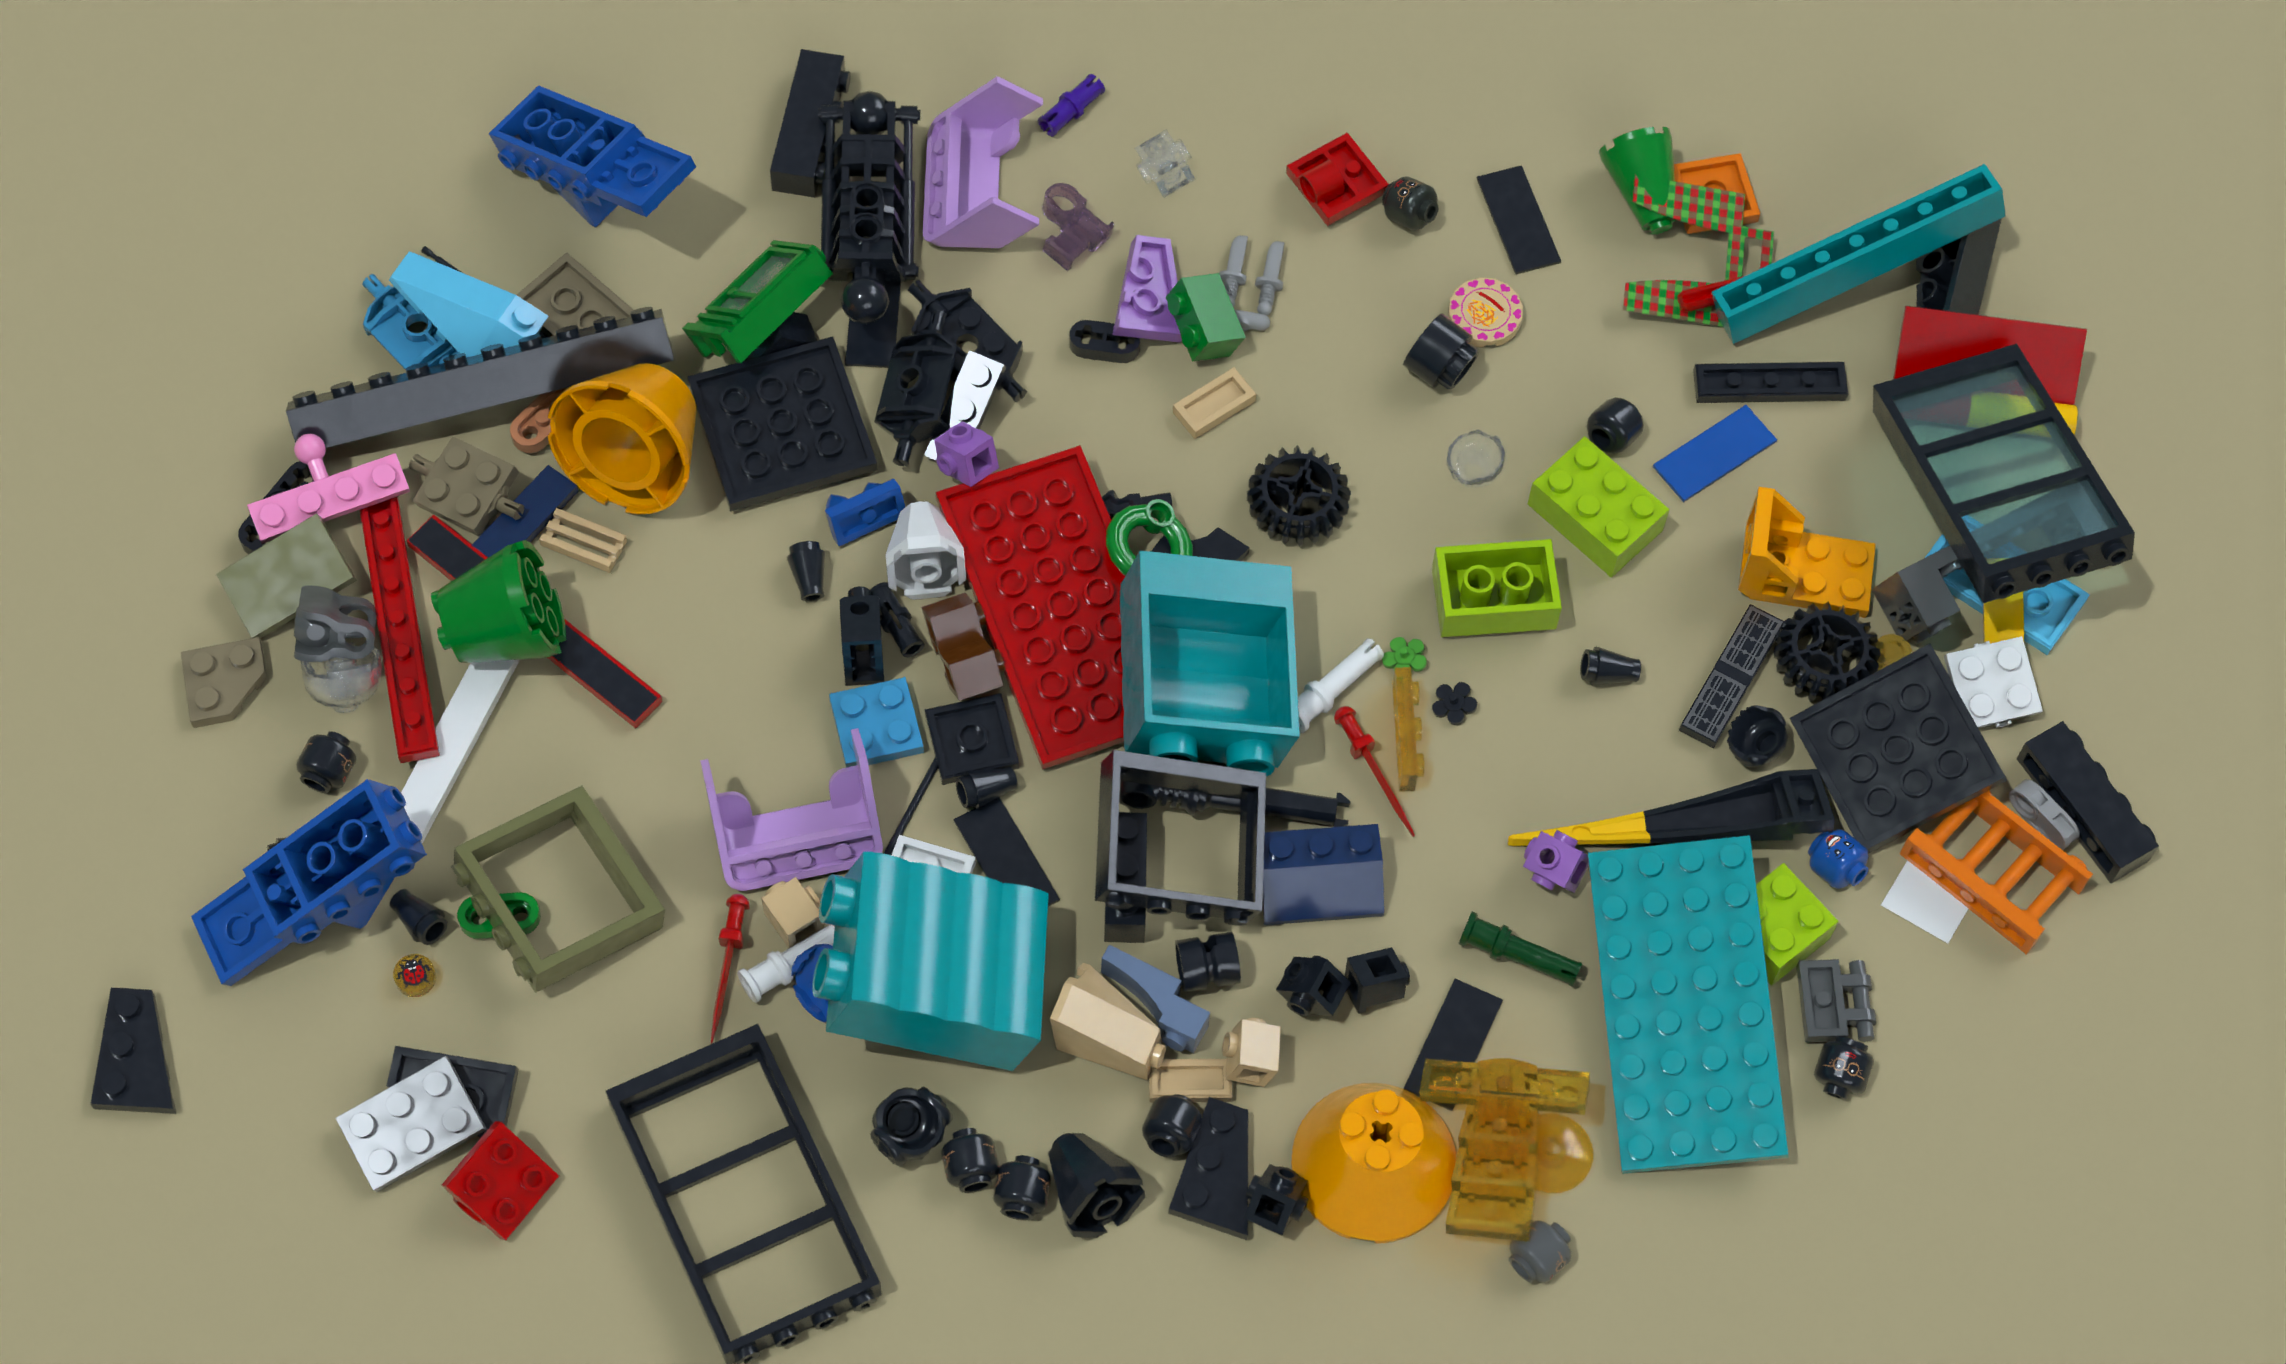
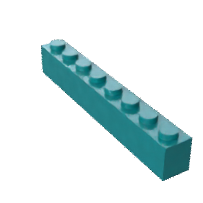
[1712,164,2006,344]

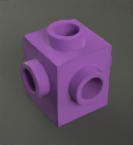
[934,421,999,487]
[1523,830,1589,893]

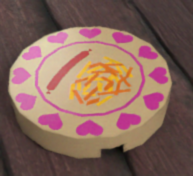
[1448,277,1523,348]

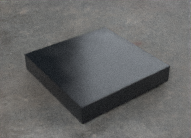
[924,693,1019,785]

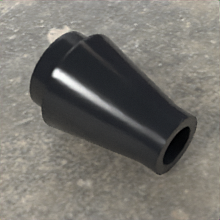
[787,541,825,601]
[1580,646,1641,685]
[956,767,1018,809]
[389,889,448,945]

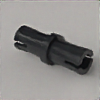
[870,582,925,658]

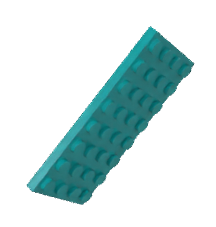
[1588,835,1789,1174]

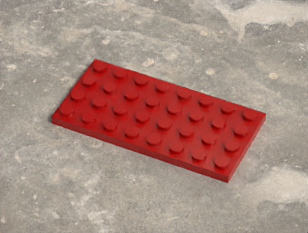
[936,445,1125,770]

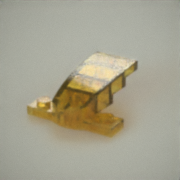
[1420,1058,1590,1241]

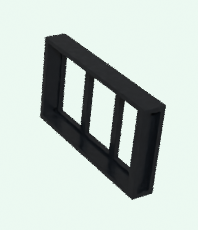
[605,1024,882,1364]

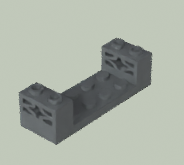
[1871,483,2107,644]

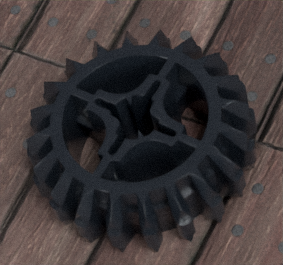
[1247,445,1351,547]
[1774,601,1881,702]

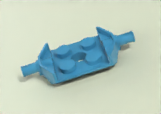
[362,274,459,369]

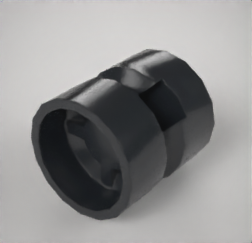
[1175,932,1241,992]

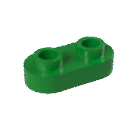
[457,892,541,939]

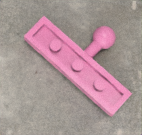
[247,434,410,544]

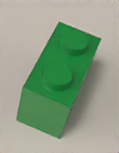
[1166,273,1246,362]

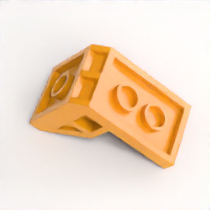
[1738,486,1876,618]

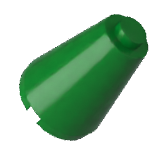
[1599,127,1676,234]

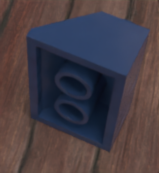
[1262,824,1384,925]

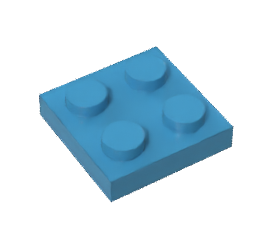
[829,677,924,767]

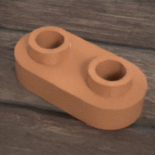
[510,388,566,453]

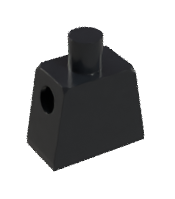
[839,586,885,686]

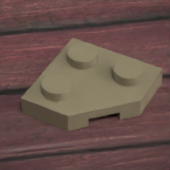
[181,637,267,728]

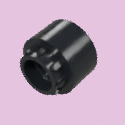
[1403,313,1479,389]

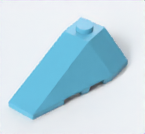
[389,251,548,358]

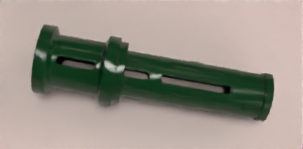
[1458,911,1582,987]

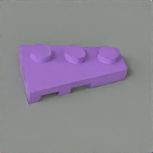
[1113,235,1182,342]

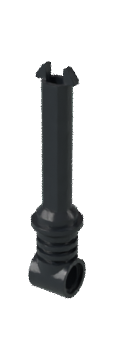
[1119,781,1350,827]

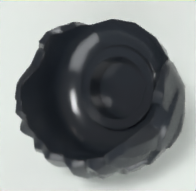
[1727,705,1788,767]

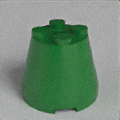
[431,540,566,663]

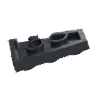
[90,987,176,1114]
[386,1046,519,1138]
[1168,1097,1248,1240]

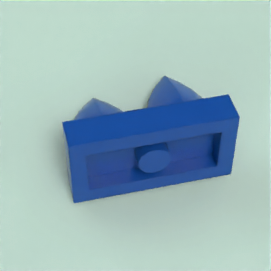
[825,478,906,546]

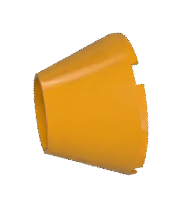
[548,363,696,514]

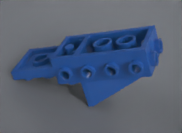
[489,85,696,228]
[191,779,427,986]

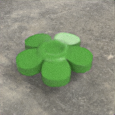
[1382,637,1427,678]

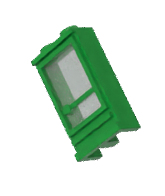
[682,240,833,363]

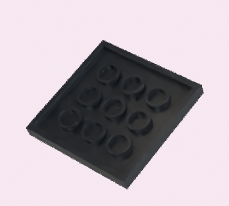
[687,336,878,512]
[1790,643,2007,854]

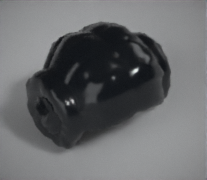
[870,1086,953,1166]

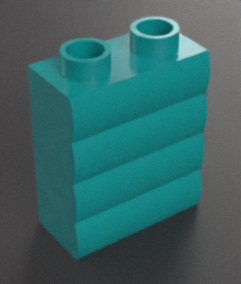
[1120,551,1300,777]
[812,851,1049,1071]

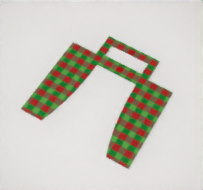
[1623,175,1774,327]

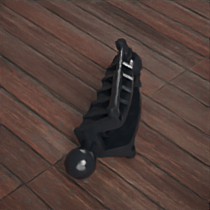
[818,91,921,324]

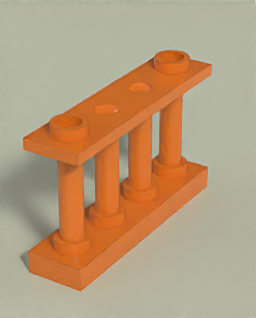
[1900,790,2093,955]

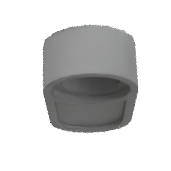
[2009,779,2079,850]

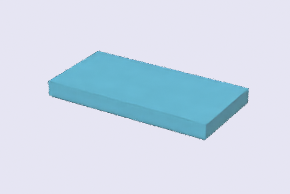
[1925,516,2090,655]

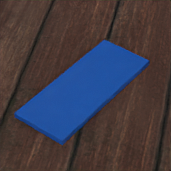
[1653,405,1777,502]

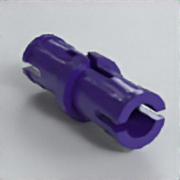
[1038,74,1105,137]

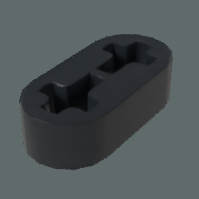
[1069,320,1140,363]

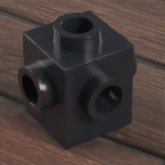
[1276,955,1351,1016]
[1244,1164,1309,1235]

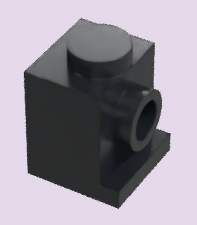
[1345,947,1410,1014]

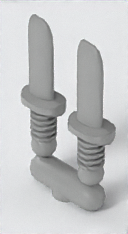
[1219,235,1284,331]

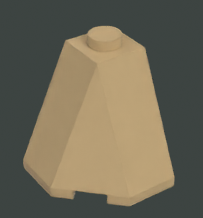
[1050,963,1166,1080]

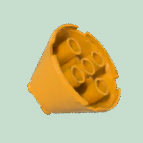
[1291,1083,1457,1243]

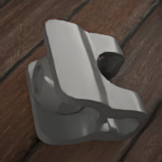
[294,585,376,662]

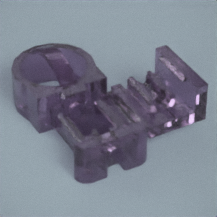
[1042,183,1114,271]

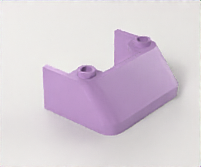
[923,76,1043,248]
[700,728,883,891]

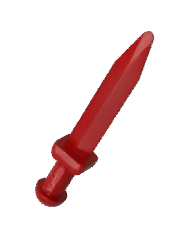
[1334,706,1415,837]
[711,894,750,1044]

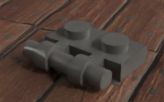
[1796,959,1877,1042]

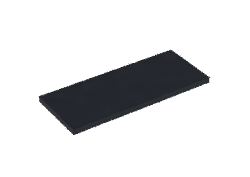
[1477,165,1561,275]
[845,273,901,368]
[953,797,1060,906]
[1404,978,1503,1111]

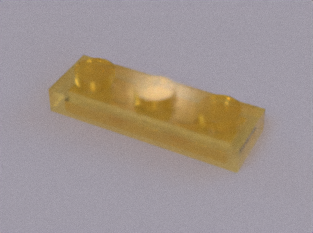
[1392,667,1424,792]

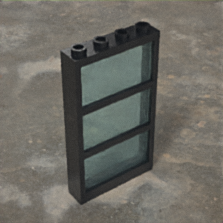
[1873,344,2135,603]

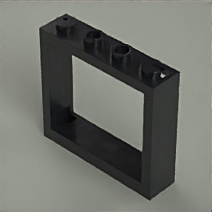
[1095,750,1266,925]

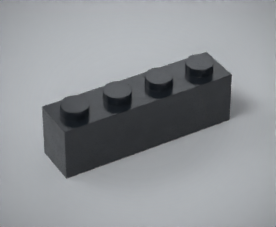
[770,49,851,198]
[2016,721,2159,883]

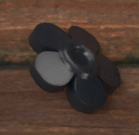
[1432,682,1477,725]

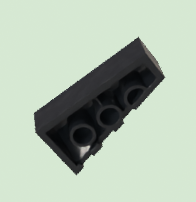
[1916,218,2002,315]

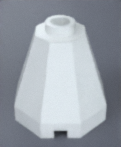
[886,501,966,600]

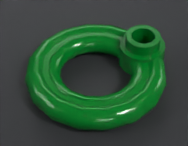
[1106,499,1193,576]

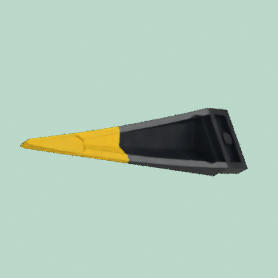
[1508,769,1835,846]

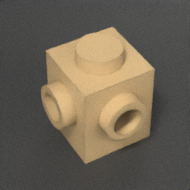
[761,877,824,948]
[1222,1018,1281,1087]

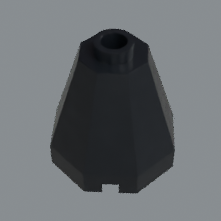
[1048,1133,1146,1238]

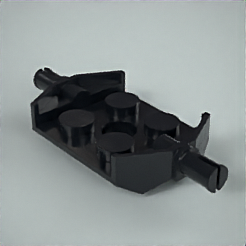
[908,280,1027,402]
[874,310,966,466]

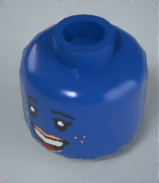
[1808,829,1869,889]

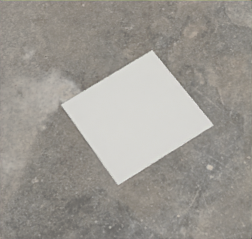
[1881,860,1969,943]

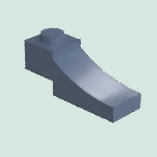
[1101,945,1210,1054]

